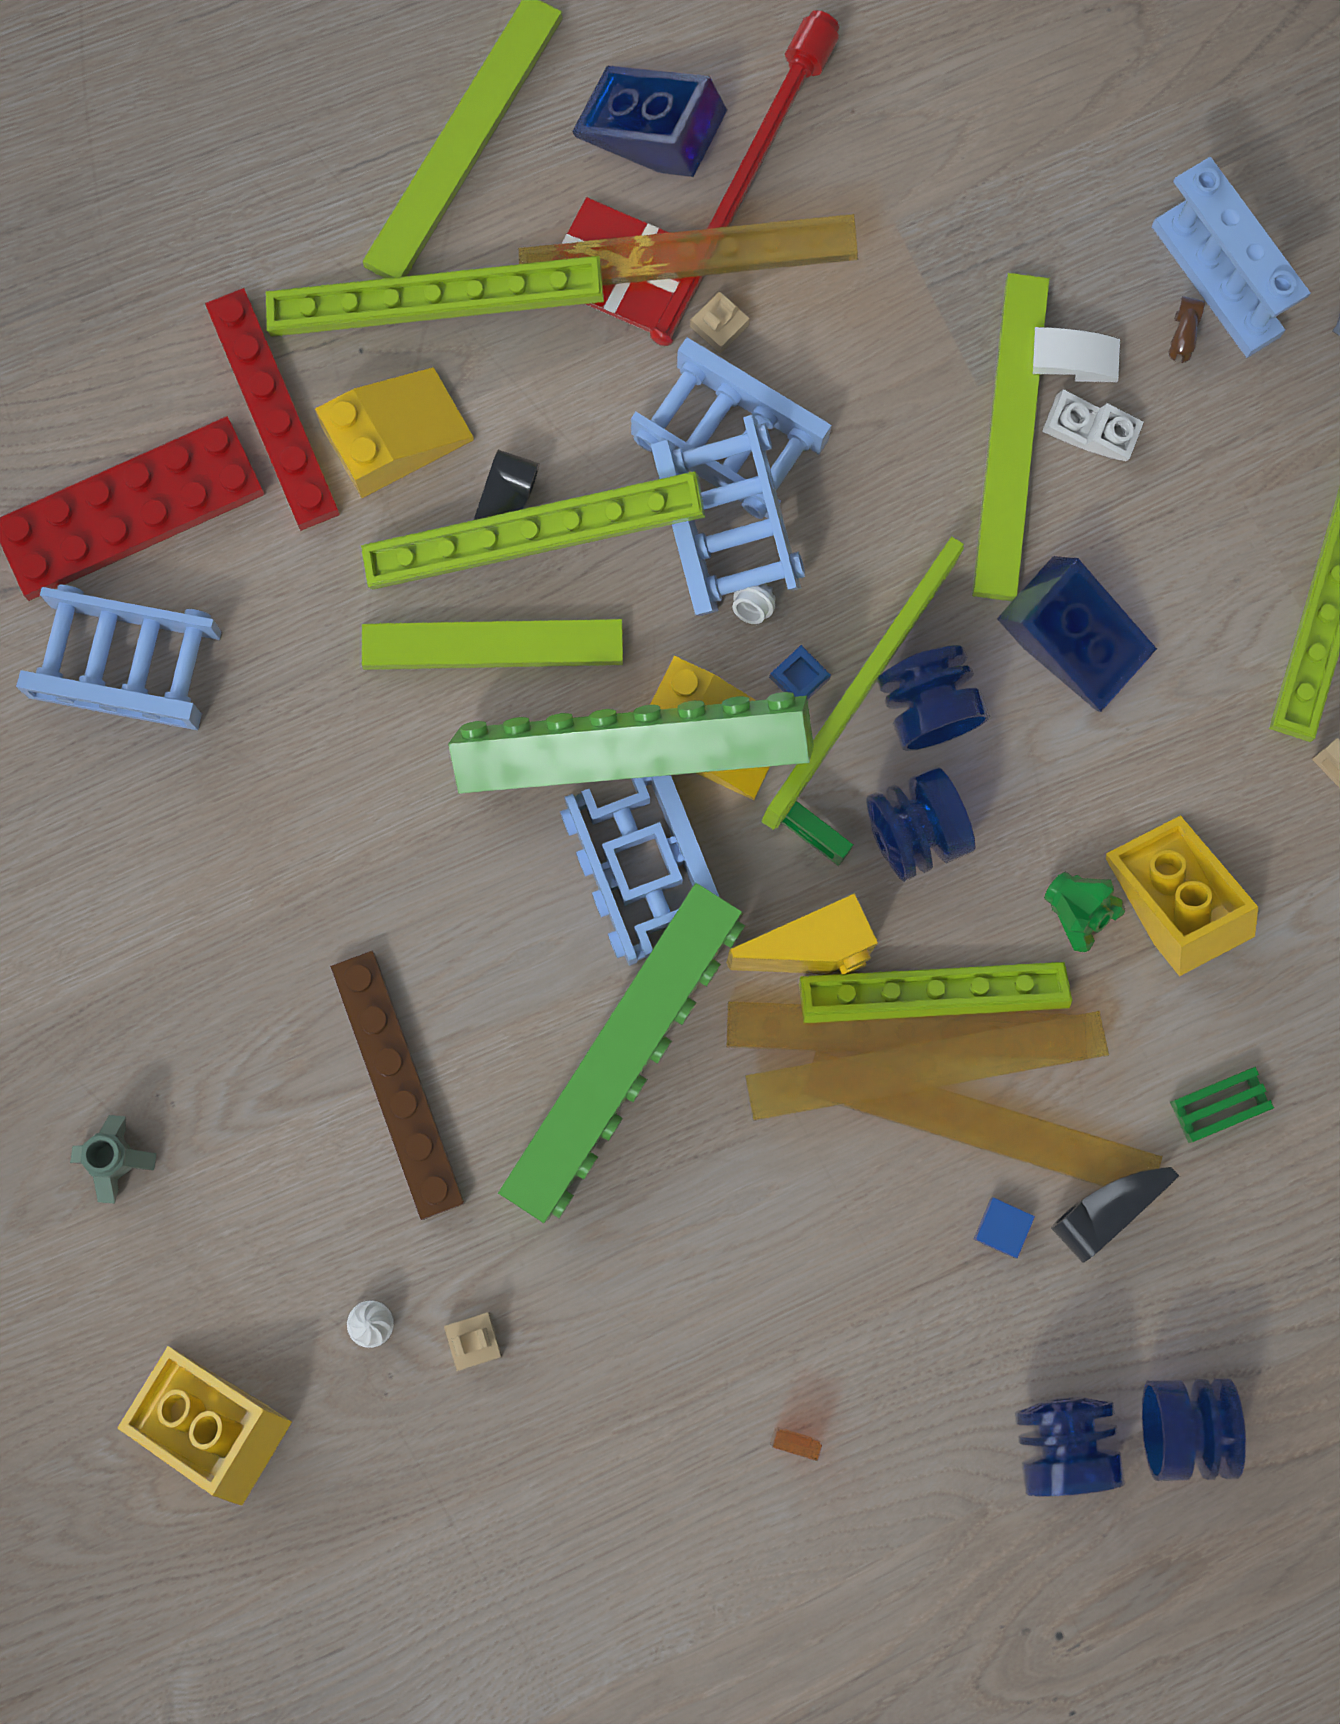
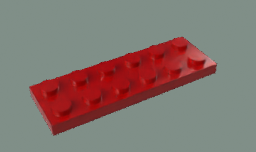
[0,416,265,601]

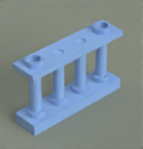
[1151,156,1311,358]
[631,337,832,519]
[650,415,806,616]
[16,585,222,730]

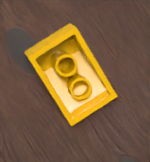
[315,367,474,498]
[650,656,770,800]
[1106,815,1258,977]
[726,893,878,975]
[117,1346,292,1506]

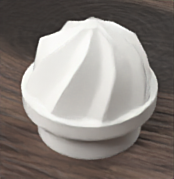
[732,583,775,624]
[347,1301,394,1348]

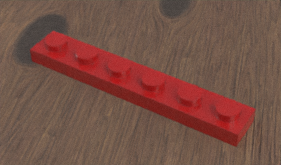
[205,288,340,531]

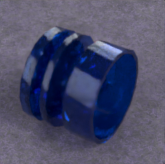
[877,645,990,751]
[866,766,976,882]
[1141,1378,1246,1481]
[1015,1397,1125,1497]

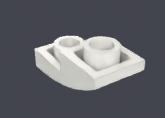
[1033,327,1120,382]
[1042,389,1144,461]

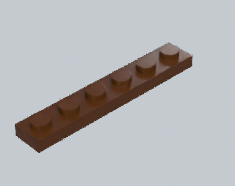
[330,951,465,1220]

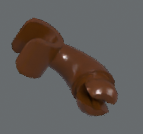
[1169,296,1205,363]

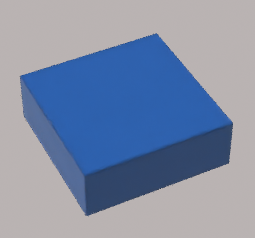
[769,645,831,700]
[973,1197,1035,1259]

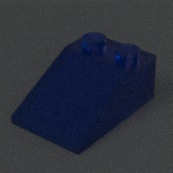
[572,66,728,177]
[997,556,1157,712]

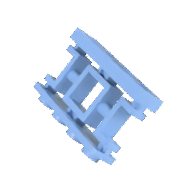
[560,775,719,966]

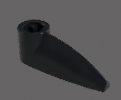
[474,449,540,520]
[1051,1167,1180,1263]

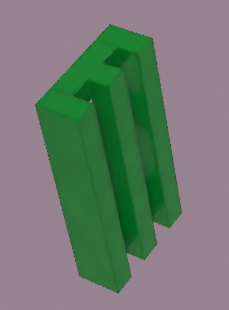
[782,801,854,867]
[1170,1067,1274,1143]

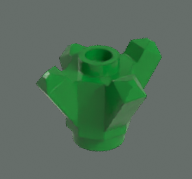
[1044,872,1125,953]

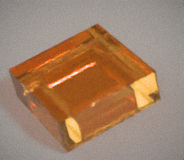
[770,1426,822,1461]

